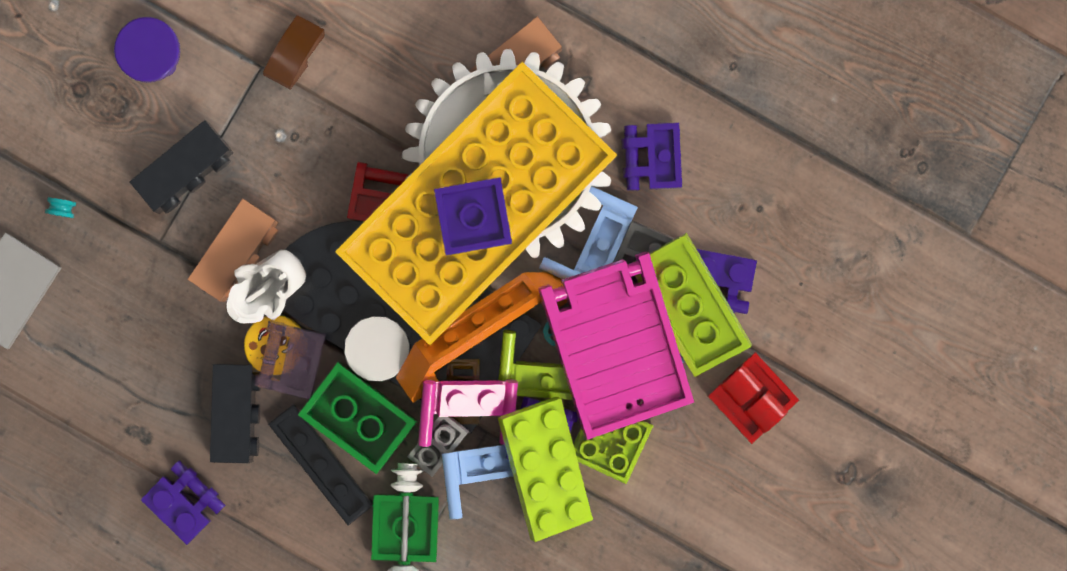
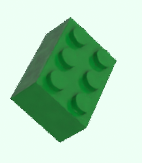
[298,362,418,474]

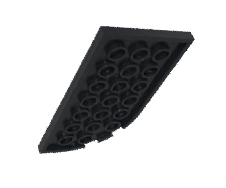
[283,221,542,433]

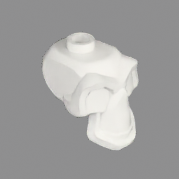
[227,250,306,323]

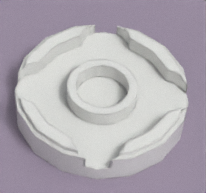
[345,317,410,381]

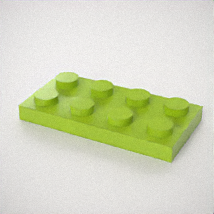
[634,233,752,377]
[498,397,593,542]

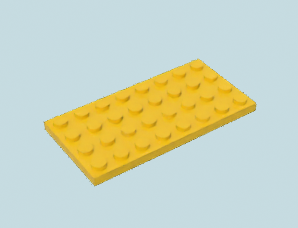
[335,62,617,345]

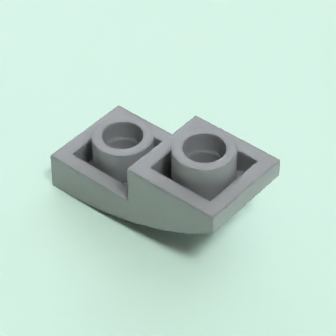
[407,417,469,477]

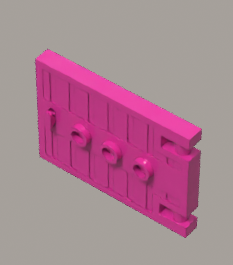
[538,252,695,440]

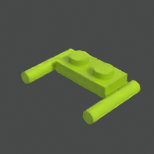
[498,330,573,400]

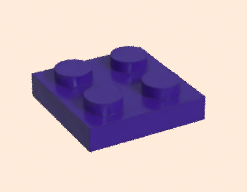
[434,177,512,256]

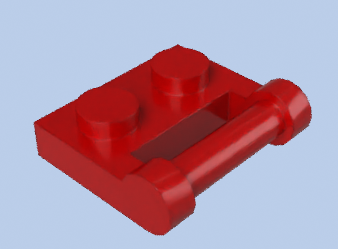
[347,162,413,222]

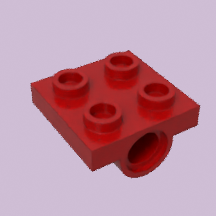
[707,352,799,444]

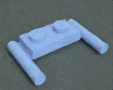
[539,186,638,279]
[442,444,513,520]

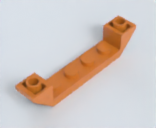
[396,272,568,403]

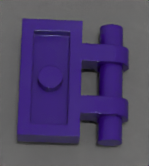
[621,123,682,191]
[697,249,757,314]
[141,460,226,545]

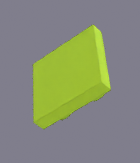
[573,421,654,484]

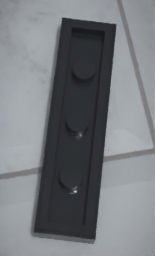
[268,404,373,526]

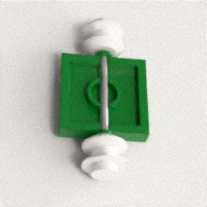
[371,463,439,571]

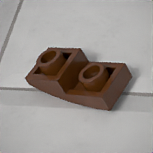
[263,15,325,90]

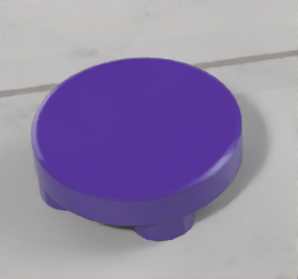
[114,17,180,83]

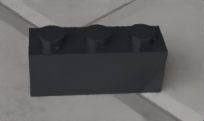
[129,120,234,214]
[210,364,261,463]

